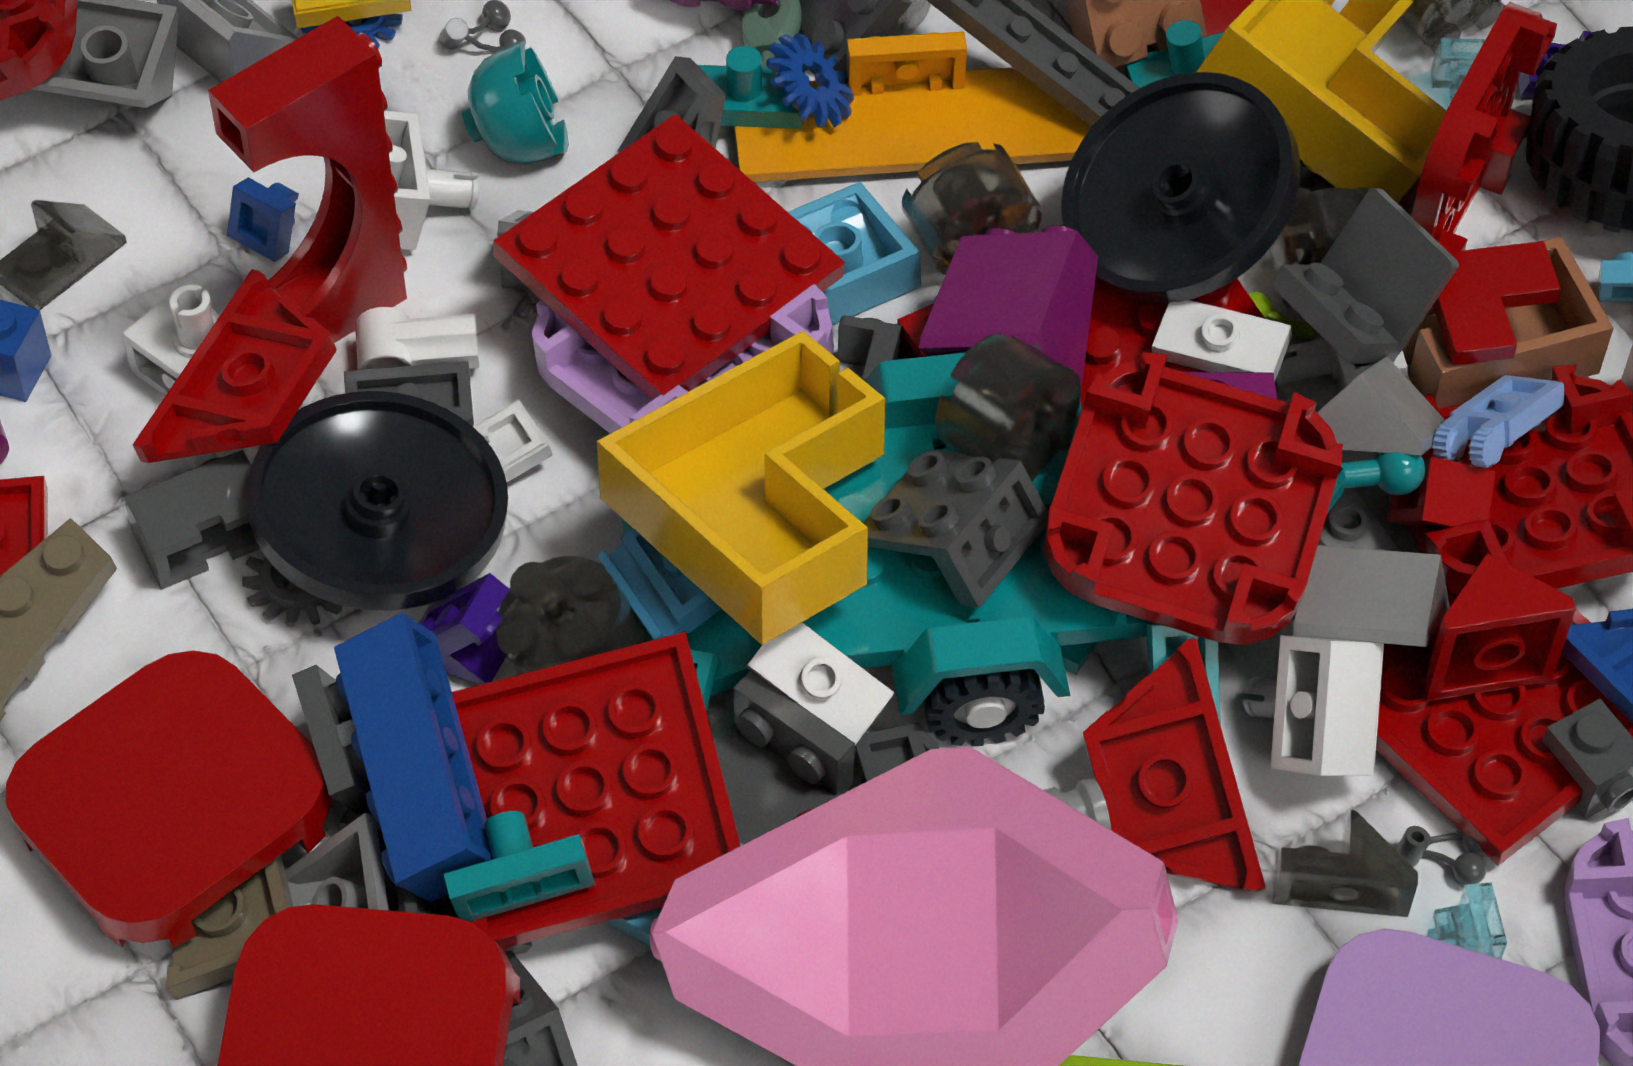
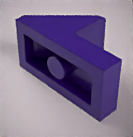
[419,573,516,684]

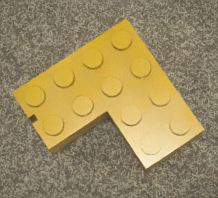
[1196,0,1447,207]
[597,331,885,645]

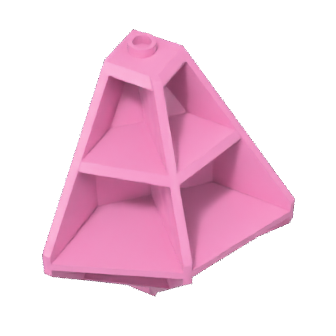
[650,747,1178,1066]

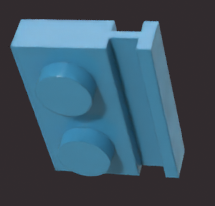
[597,528,722,640]

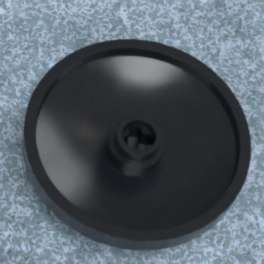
[1061,72,1300,303]
[248,391,508,610]

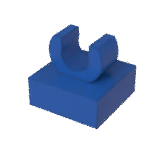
[227,177,299,262]

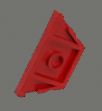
[132,269,337,463]
[1083,638,1266,892]

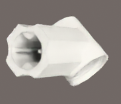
[355,307,479,370]

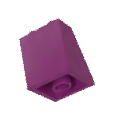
[919,226,1098,395]

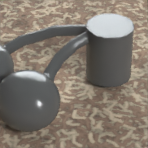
[439,0,526,52]
[1394,826,1487,886]

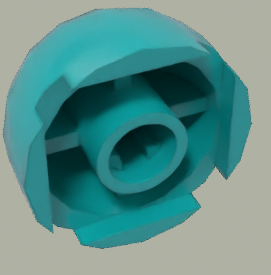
[462,41,569,164]

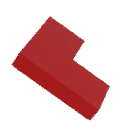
[1433,241,1561,366]

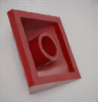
[1422,553,1576,701]

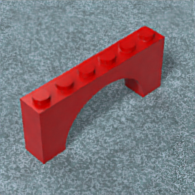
[208,16,407,343]

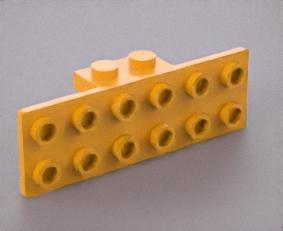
[734,31,1089,182]

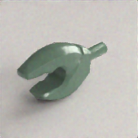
[741,0,802,67]

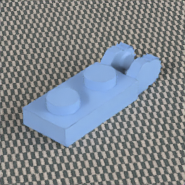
[1432,375,1564,468]

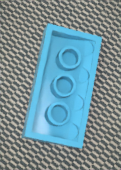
[788,182,921,325]

